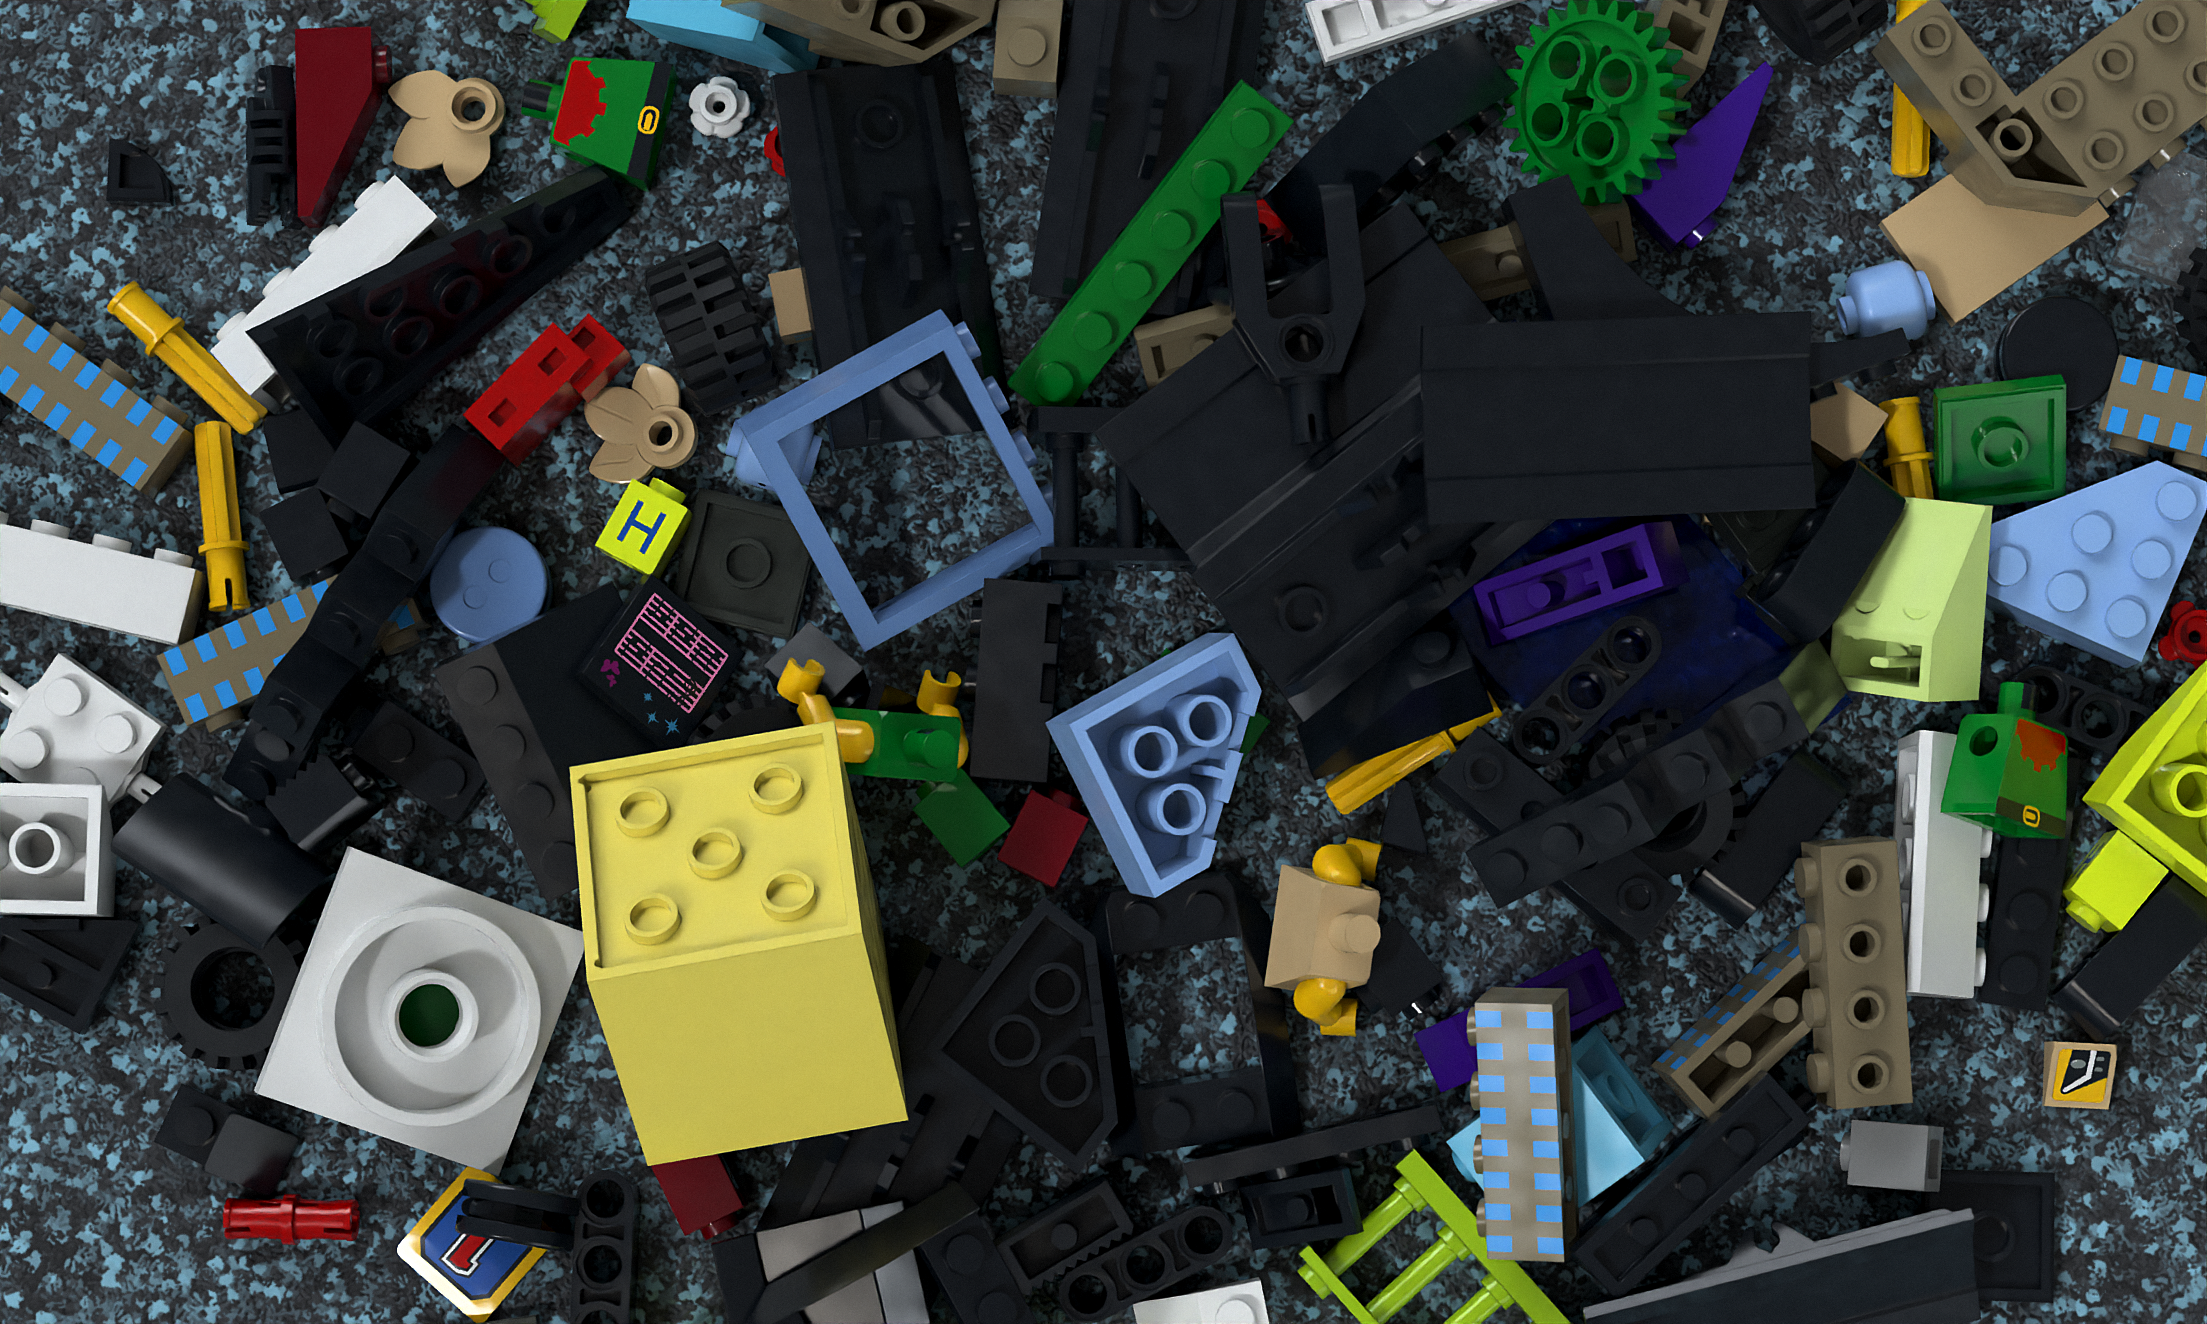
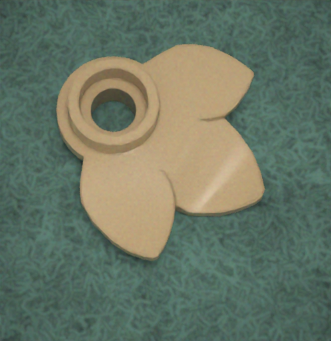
[388,70,506,188]
[584,363,698,485]

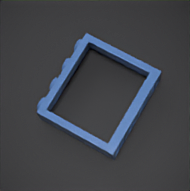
[736,309,1054,652]

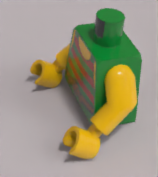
[777,657,969,782]

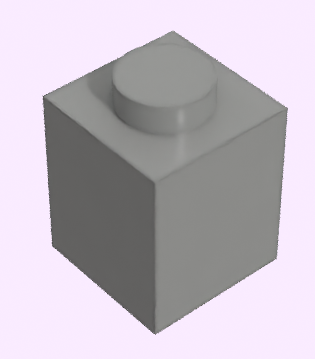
[1840,1120,1944,1192]

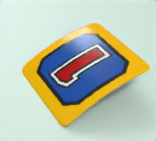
[397,1166,555,1323]

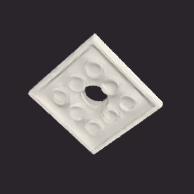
[254,846,584,1176]

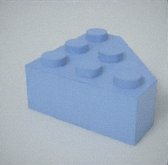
[1985,460,2207,669]
[1045,633,1262,898]

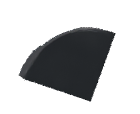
[106,139,174,207]

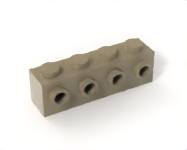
[1794,835,1913,1110]

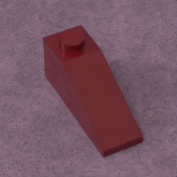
[295,26,392,228]

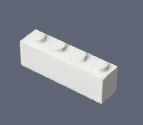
[0,511,208,646]

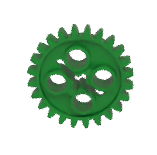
[1502,0,1691,206]

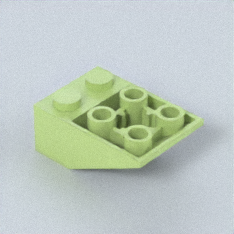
[1830,496,1993,702]

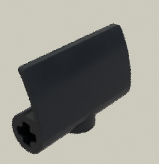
[110,772,338,950]

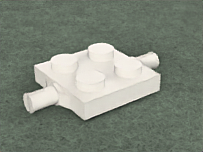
[0,653,168,811]

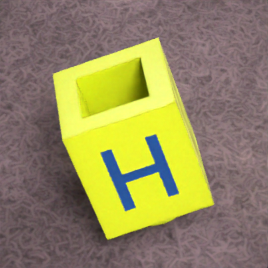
[595,477,692,579]
[2061,829,2169,933]

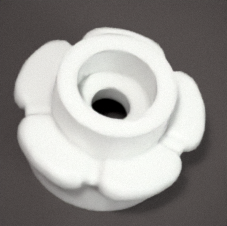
[689,76,751,138]

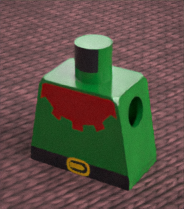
[521,57,679,192]
[1940,682,2068,839]

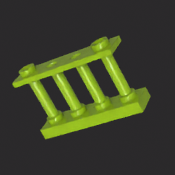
[1297,1149,1571,1324]

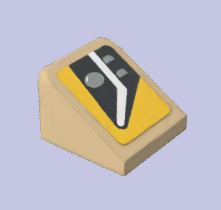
[2042,1041,2117,1109]

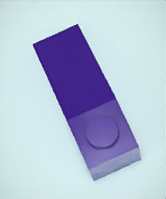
[1623,61,1774,255]
[1473,521,1691,646]
[1413,947,1625,1092]

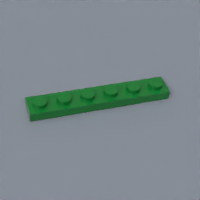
[1007,79,1294,407]

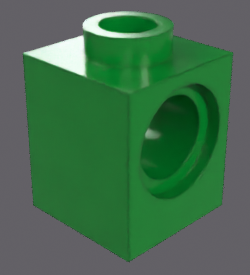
[912,768,1012,870]

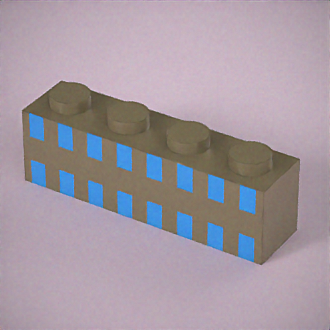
[0,285,194,499]
[2098,355,2207,474]
[156,573,432,735]
[1650,919,1812,1120]
[1467,987,1580,1262]

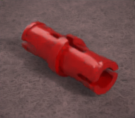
[223,1194,360,1245]

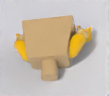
[1264,837,1383,1037]

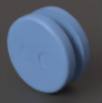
[429,526,553,644]

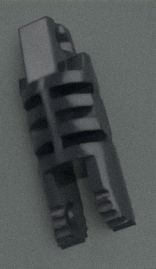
[246,65,304,230]

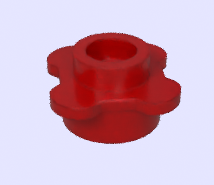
[2158,601,2207,670]

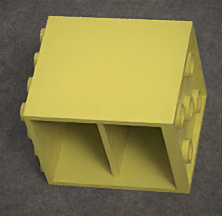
[569,721,908,1166]

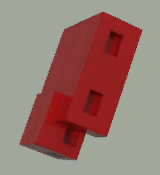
[463,313,632,467]

